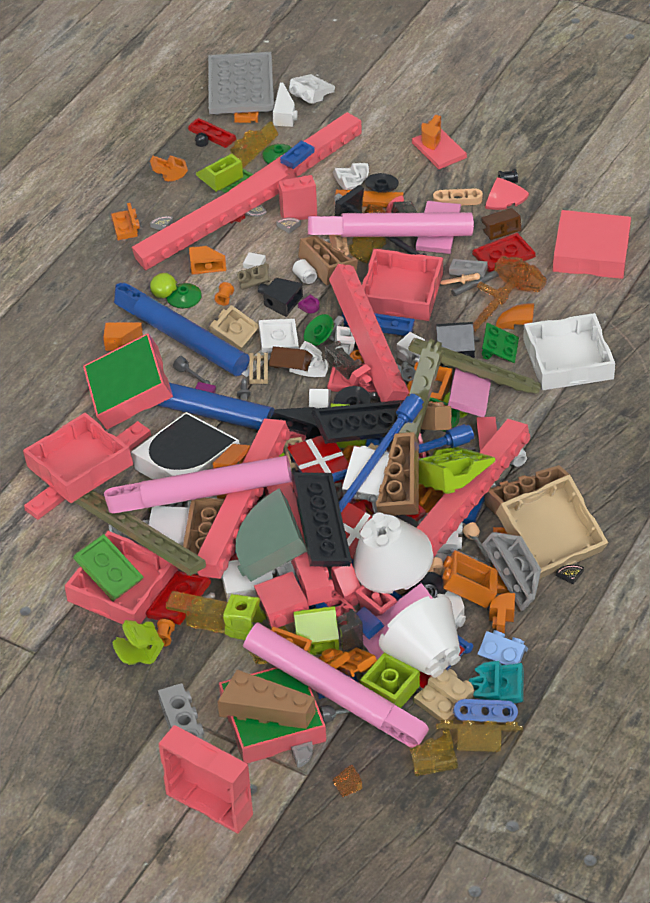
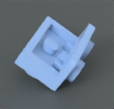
[478,630,528,665]

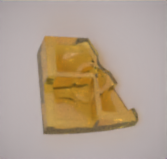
[349,237,387,263]
[410,729,458,776]

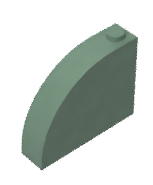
[236,488,307,582]

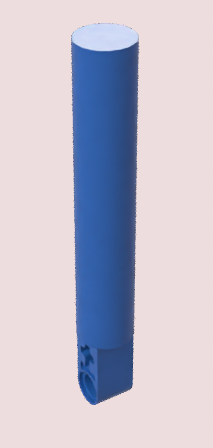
[114,283,250,376]
[157,382,274,430]

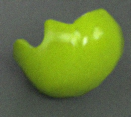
[150,273,177,298]

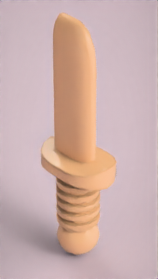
[440,273,480,285]

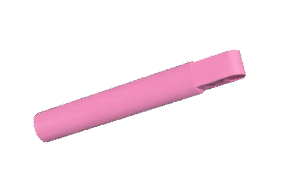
[308,212,473,237]
[104,455,292,513]
[243,622,429,748]

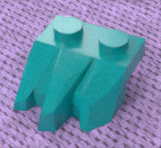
[469,661,524,703]

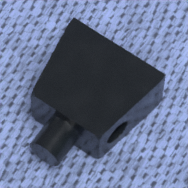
[258,278,303,317]

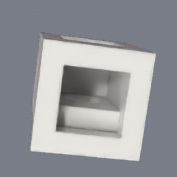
[334,326,355,356]

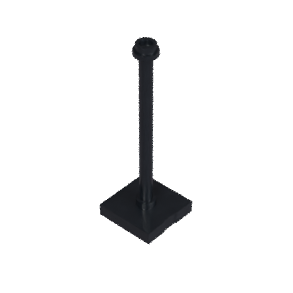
[334,185,427,255]

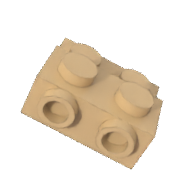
[208,305,259,350]
[414,669,474,726]

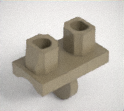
[237,263,271,289]

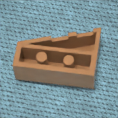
[298,235,358,285]
[421,401,451,430]

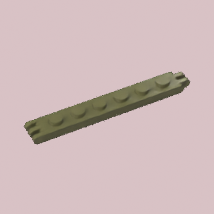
[408,338,541,394]
[399,339,443,439]

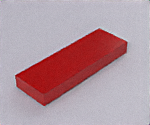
[188,118,236,148]

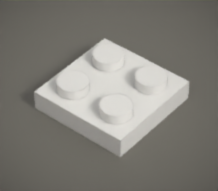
[258,319,299,353]

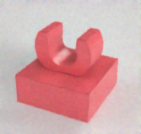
[349,364,372,389]

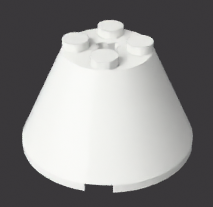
[353,512,433,594]
[379,594,461,678]

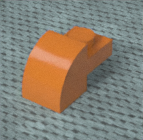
[421,115,441,150]
[150,155,188,181]
[489,593,515,634]

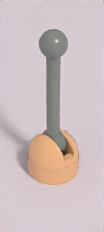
[462,522,492,564]

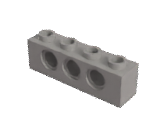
[158,683,208,742]

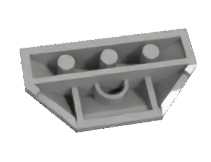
[482,532,541,611]

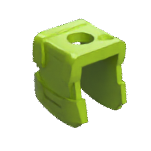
[223,594,266,640]
[112,620,164,665]

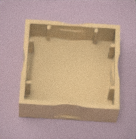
[496,475,608,579]

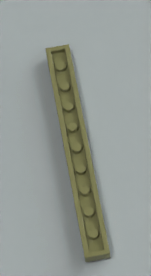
[74,490,206,576]

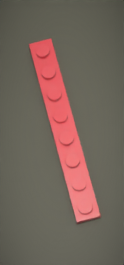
[24,421,151,520]

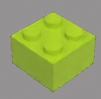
[360,653,420,708]

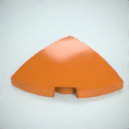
[496,303,534,329]

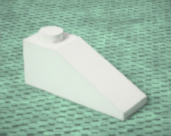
[273,83,298,127]

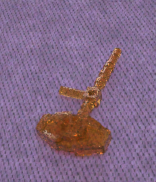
[473,256,547,333]

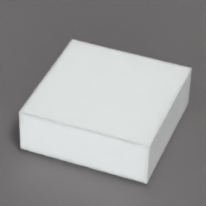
[243,252,266,269]

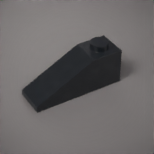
[270,407,321,437]

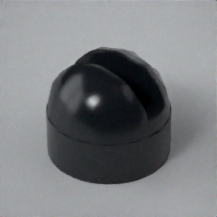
[195,132,208,147]

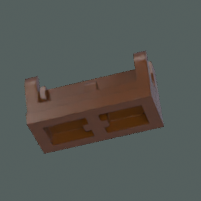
[481,208,522,240]
[269,346,313,371]

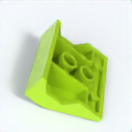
[419,447,495,493]

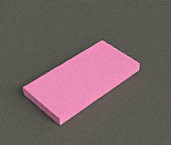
[416,201,461,254]
[448,368,491,417]
[355,583,433,660]

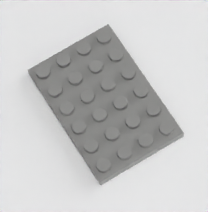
[208,52,274,115]

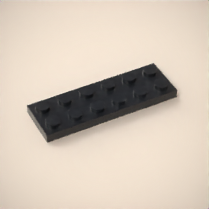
[311,400,425,444]
[292,472,352,567]

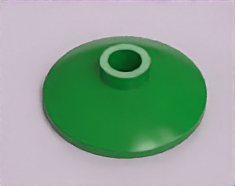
[262,144,292,164]
[166,283,202,309]
[304,314,334,346]

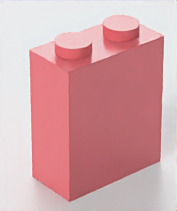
[278,175,317,220]
[254,571,310,628]

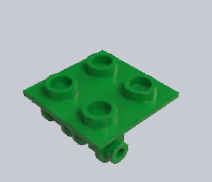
[482,323,519,363]

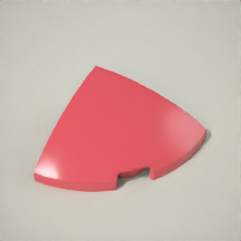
[485,177,529,210]

